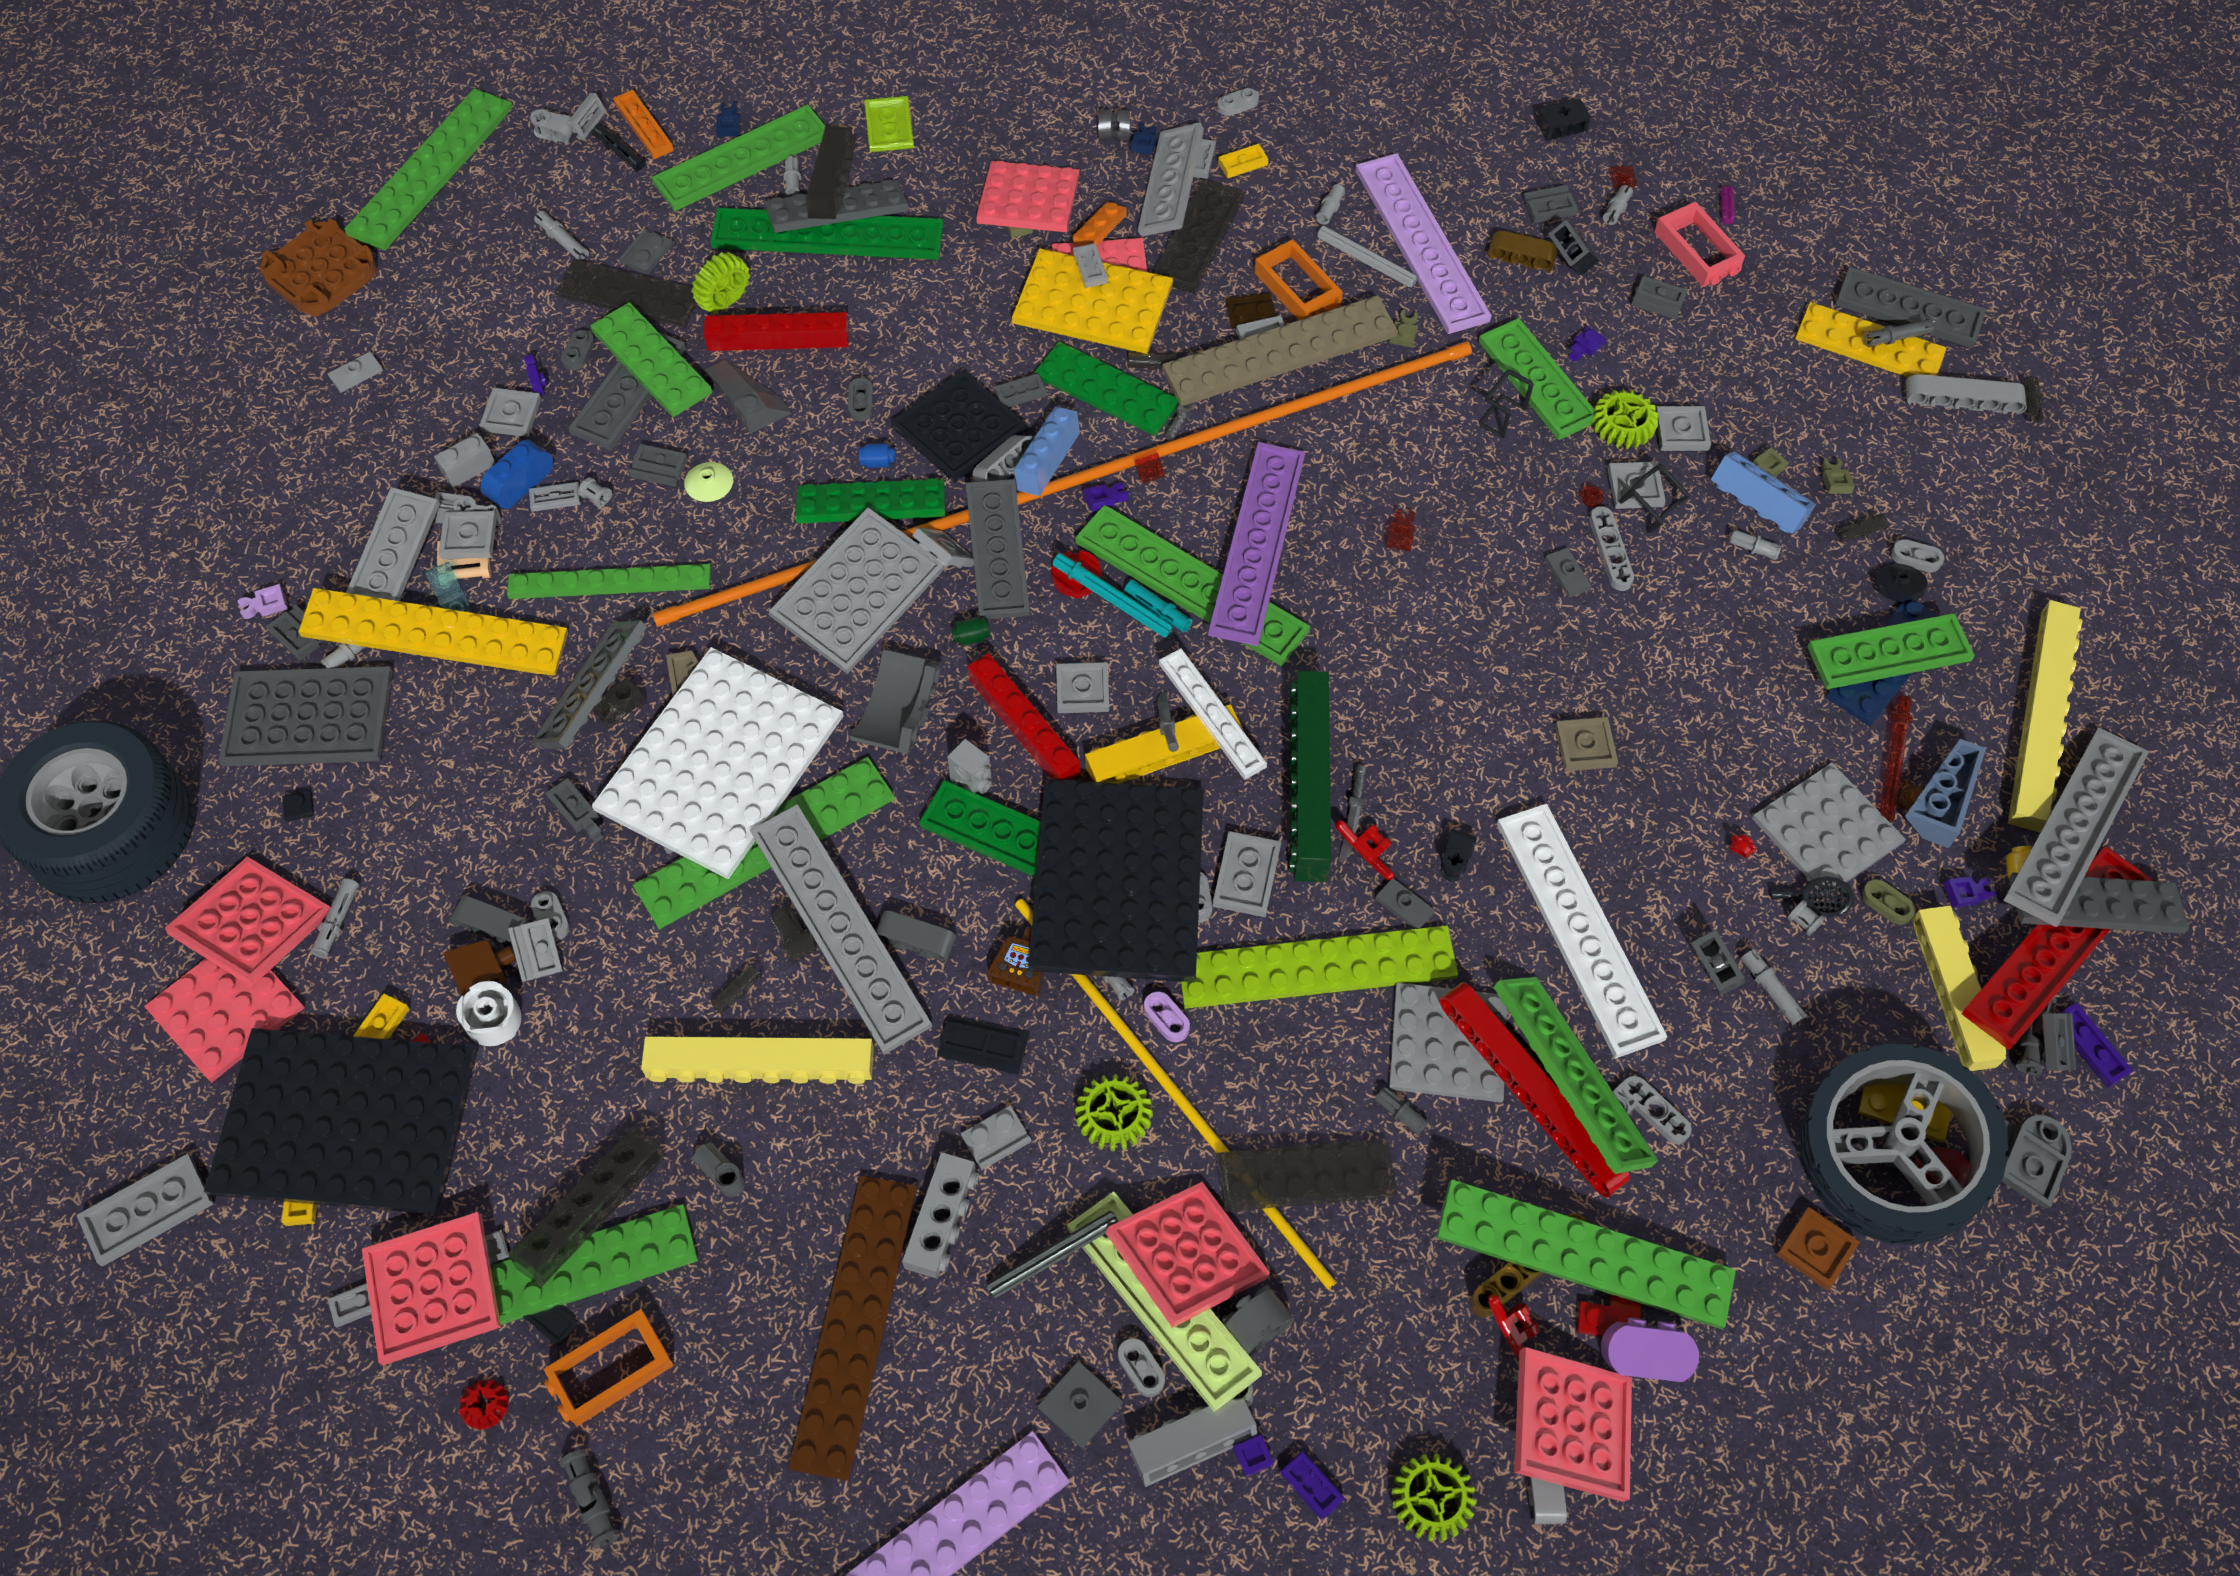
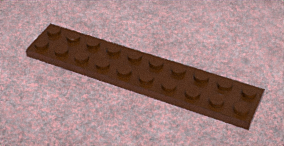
[788,1176,918,1482]

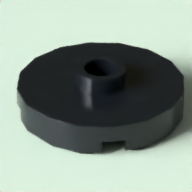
[1874,564,1928,602]

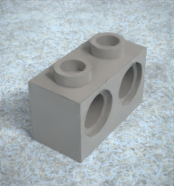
[947,739,992,794]

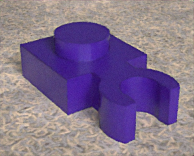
[523,354,547,396]
[1082,483,1129,512]
[1943,876,1996,908]

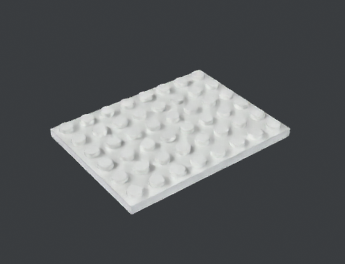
[592,647,843,879]

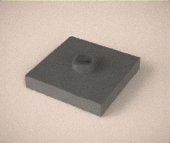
[1037,1361,1123,1450]

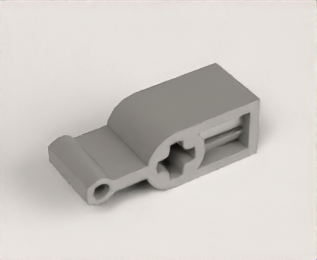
[434,492,502,526]

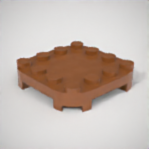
[259,218,378,317]

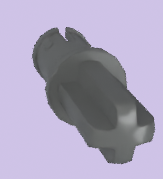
[1375,1088,1429,1136]

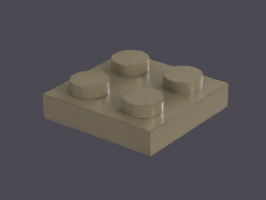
[1555,717,1618,771]

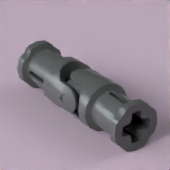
[2016,996,2057,1076]
[559,1449,621,1549]

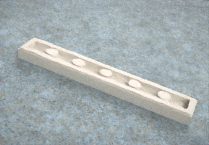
[1159,648,1267,780]

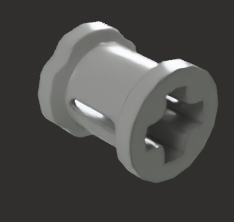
[579,477,612,508]
[1787,900,1826,936]

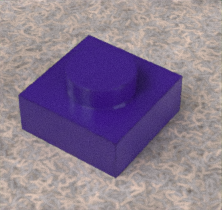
[1233,1434,1274,1478]

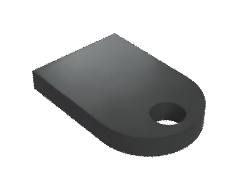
[2002,1115,2072,1209]

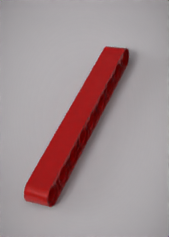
[1439,982,1630,1198]

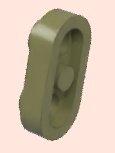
[1861,879,1916,925]

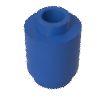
[859,443,896,468]

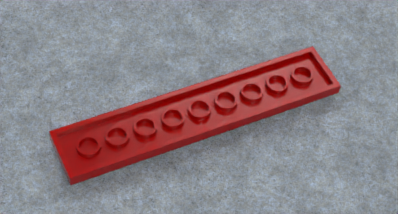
[1961,846,2152,1050]

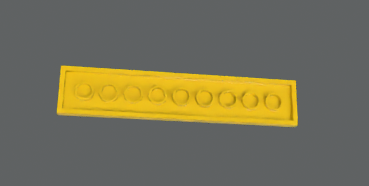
[299,588,568,676]

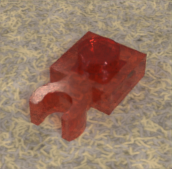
[1386,509,1416,552]

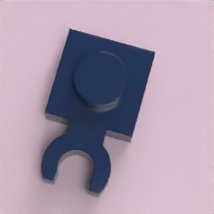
[716,102,740,137]
[1130,123,1157,155]

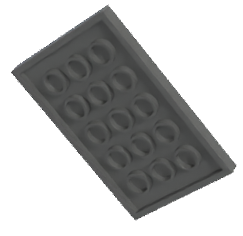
[218,666,393,767]

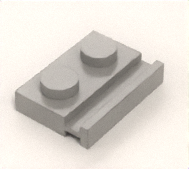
[508,918,562,983]
[961,1106,1031,1170]

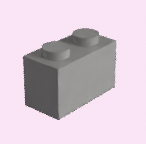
[434,433,495,488]

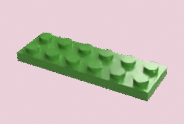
[590,302,712,417]
[1479,318,1597,441]
[1807,613,1975,690]

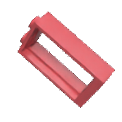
[1654,201,1745,287]

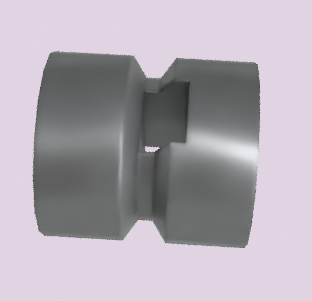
[1099,110,1130,140]

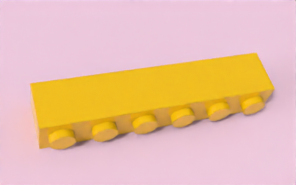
[1085,704,1243,783]

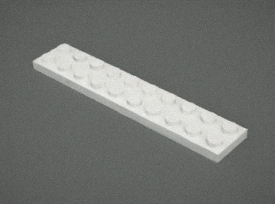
[1497,804,1668,1059]

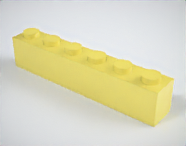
[1911,906,2006,1071]

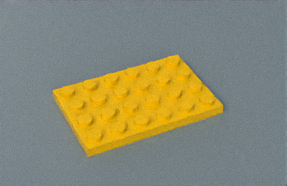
[1012,248,1173,354]

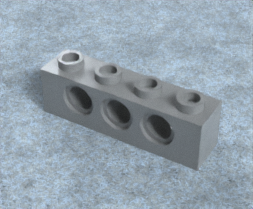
[902,1152,979,1279]

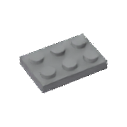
[1212,831,1281,917]

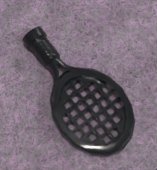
[1771,876,1855,917]

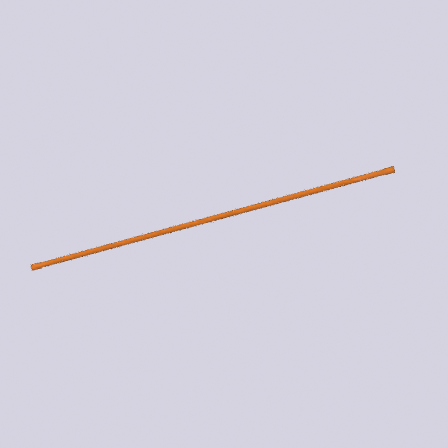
[652,341,1472,627]

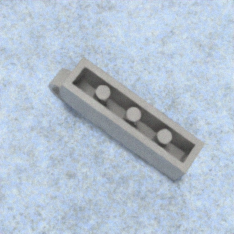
[1128,1384,1257,1487]

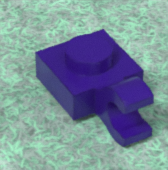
[1568,326,1607,362]

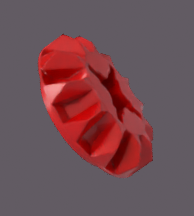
[458,1379,509,1430]

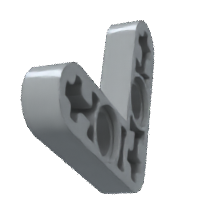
[1613,1076,1692,1144]

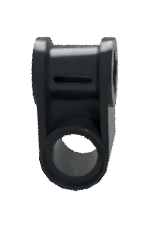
[1440,829,1478,882]

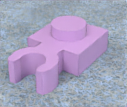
[238,584,288,619]

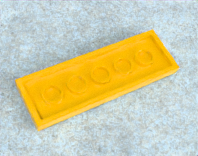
[1795,302,1947,377]

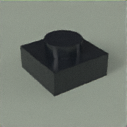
[282,790,314,822]

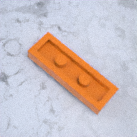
[1073,202,1127,246]

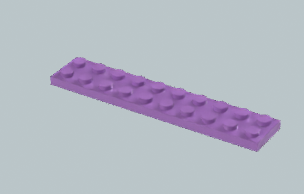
[1208,442,1305,646]

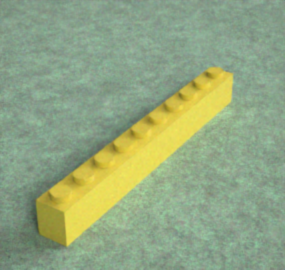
[2008,600,2082,832]

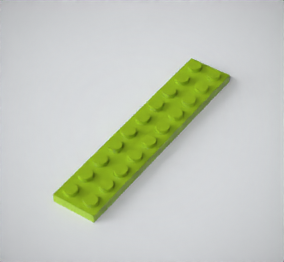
[1180,926,1458,1009]

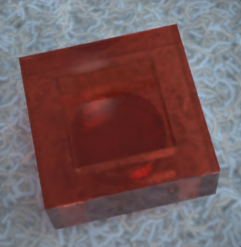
[1609,166,1637,189]
[1134,453,1165,484]

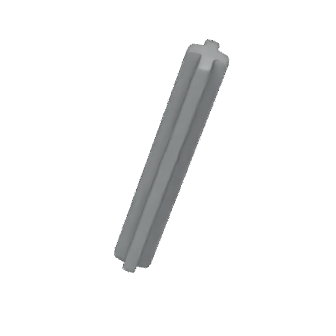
[1317,226,1417,287]

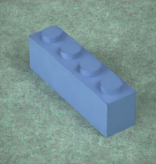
[1014,406,1080,496]
[1711,451,1816,534]

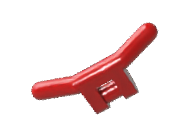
[1335,820,1395,881]
[1488,1294,1540,1360]

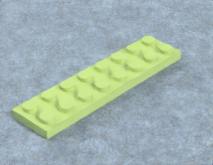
[1067,1192,1262,1412]

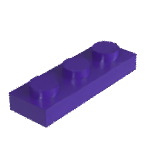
[2060,1003,2133,1088]

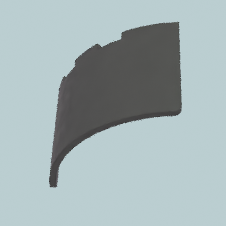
[849,649,942,754]

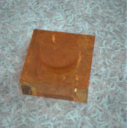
[1895,781,1925,811]

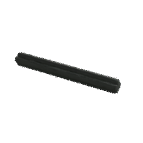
[986,1211,1119,1298]

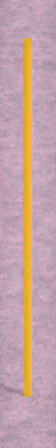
[1015,898,1337,1290]

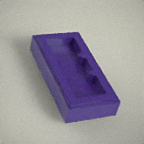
[1279,1450,1345,1521]

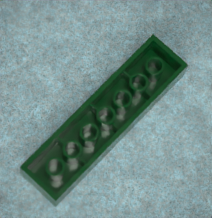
[1289,671,1331,882]

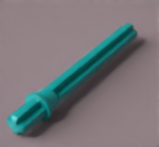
[1053,553,1173,637]

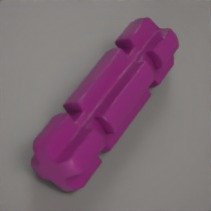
[1720,185,1735,224]

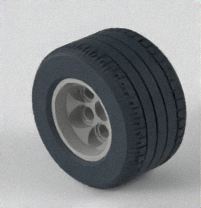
[0,720,193,903]

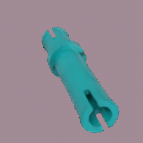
[1124,580,1192,633]

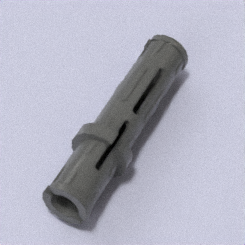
[1864,319,1934,347]

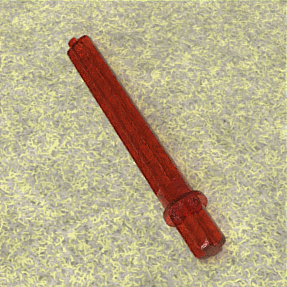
[1880,695,1913,822]

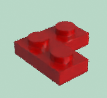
[1577,1294,1641,1337]

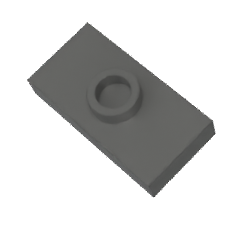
[994,373,1047,408]
[1545,548,1592,598]
[1375,878,1436,929]

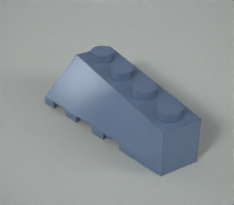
[1905,739,1986,848]

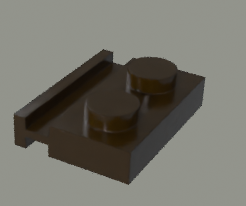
[1225,293,1276,329]

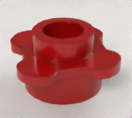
[1729,834,1757,858]

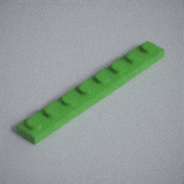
[507,564,711,599]

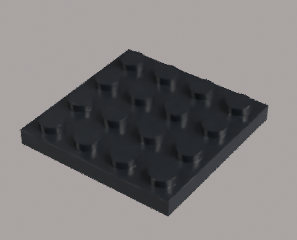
[890,370,1027,483]

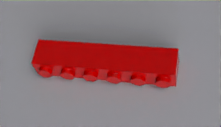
[704,312,849,351]
[967,653,1080,780]

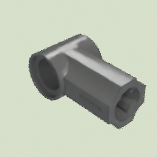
[692,1142,745,1197]

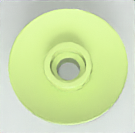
[684,462,733,502]

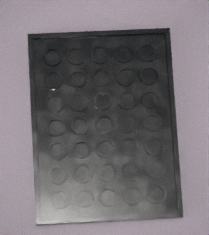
[1028,778,1204,983]
[203,1028,477,1215]

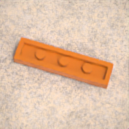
[613,90,674,159]

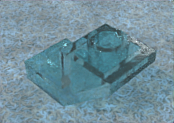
[425,562,473,613]

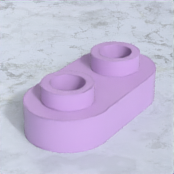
[1144,992,1190,1042]

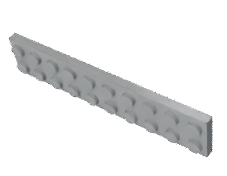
[2004,727,2149,927]
[750,804,932,1055]

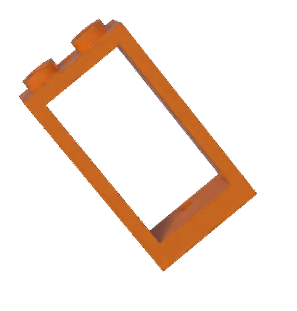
[1255,239,1343,320]
[543,1309,674,1427]

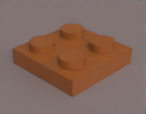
[1776,1207,1860,1291]

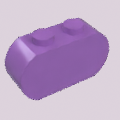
[1601,1318,1699,1382]

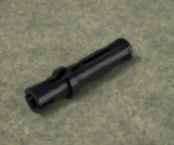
[592,124,646,172]

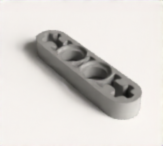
[1590,506,1634,591]

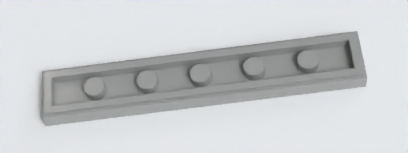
[328,1230,511,1328]

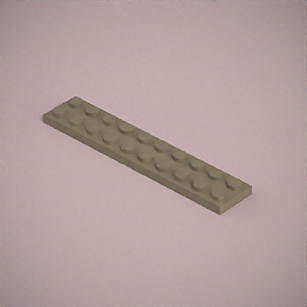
[1162,295,1398,406]

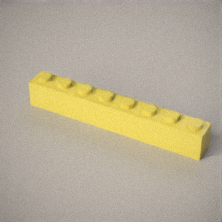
[641,1037,874,1084]

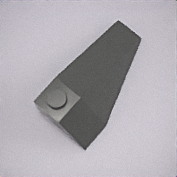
[704,359,792,434]

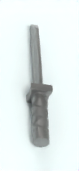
[1165,402,1197,441]
[1157,692,1179,752]
[1338,765,1366,862]

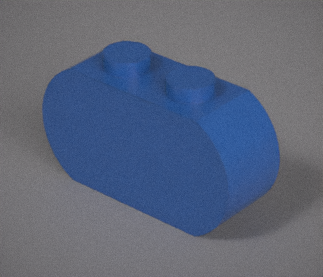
[481,440,553,509]

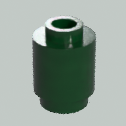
[951,617,990,647]

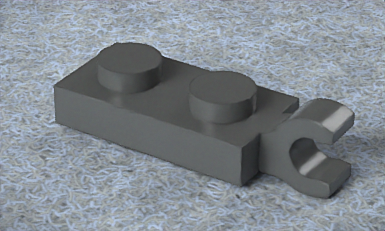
[545,778,604,843]

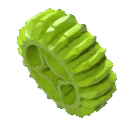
[691,252,751,314]
[1592,389,1658,450]
[1075,1073,1153,1152]
[1391,1454,1476,1542]

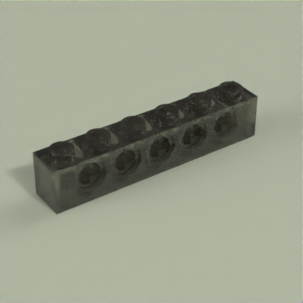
[508,1125,665,1287]

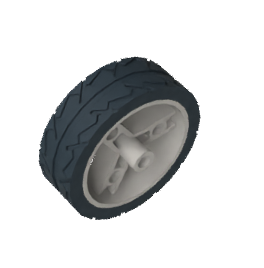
[1800,1043,2009,1245]

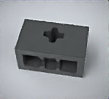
[1691,930,1745,996]

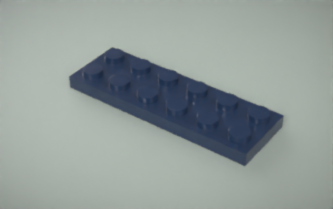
[1826,598,1939,727]

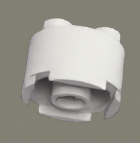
[456,981,522,1046]

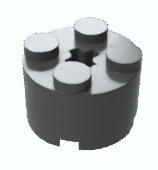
[1222,1285,1294,1357]

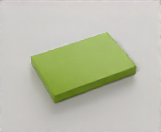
[864,96,914,152]

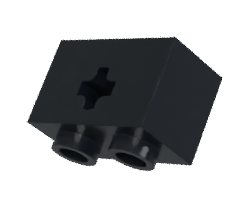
[1536,98,1591,141]
[1548,219,1599,275]

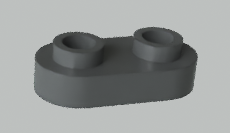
[561,330,595,370]
[848,378,874,422]

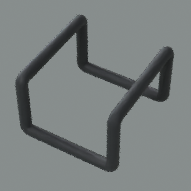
[1479,370,1533,438]
[1619,464,1690,533]

